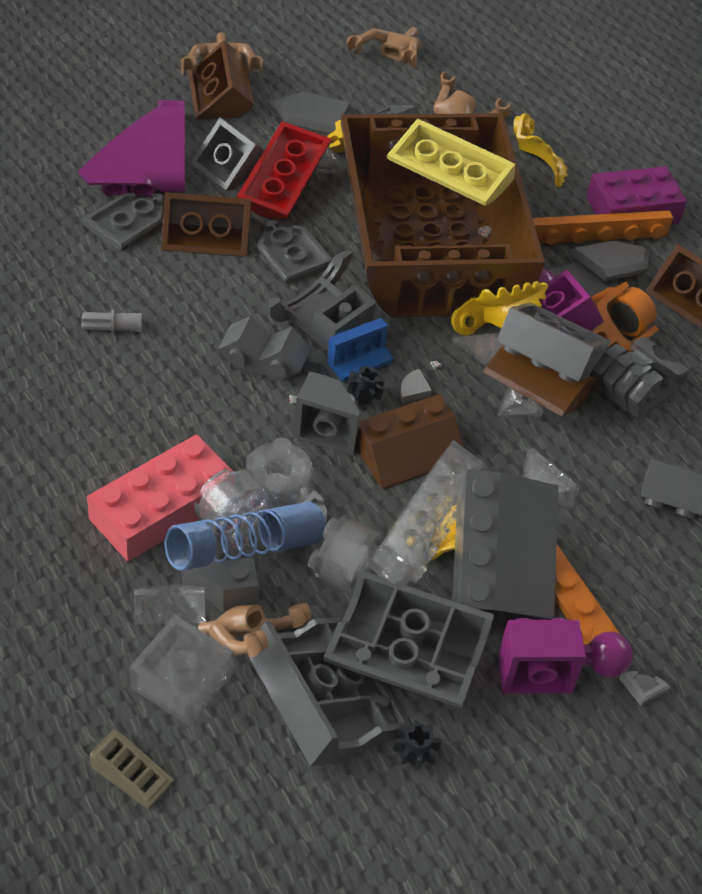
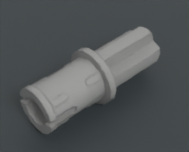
[81,310,142,334]

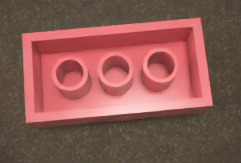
[87,434,237,562]

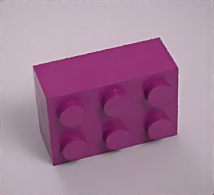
[586,166,687,225]

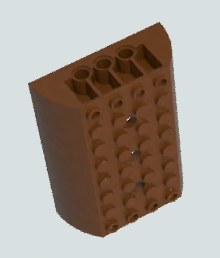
[341,113,545,317]

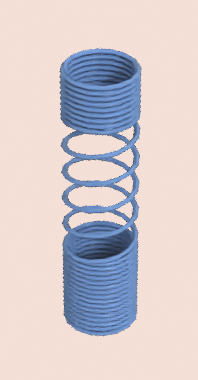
[164,502,326,571]

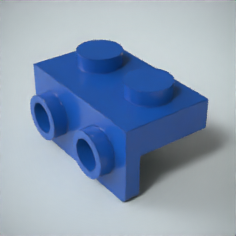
[327,318,393,382]

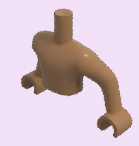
[347,27,422,68]
[181,32,263,75]
[433,72,511,118]
[198,603,312,657]

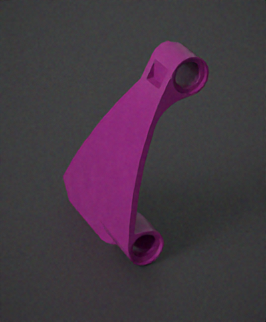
[78,100,185,197]

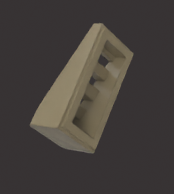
[90,729,174,810]

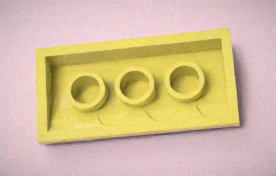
[387,119,515,206]

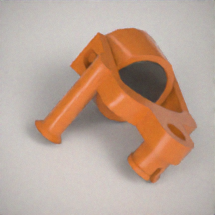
[591,282,659,354]

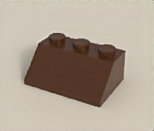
[188,40,254,119]
[161,192,252,256]
[645,244,702,328]
[483,345,597,416]
[356,394,466,490]

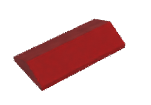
[237,121,331,219]

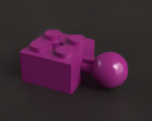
[538,268,605,331]
[498,618,633,694]

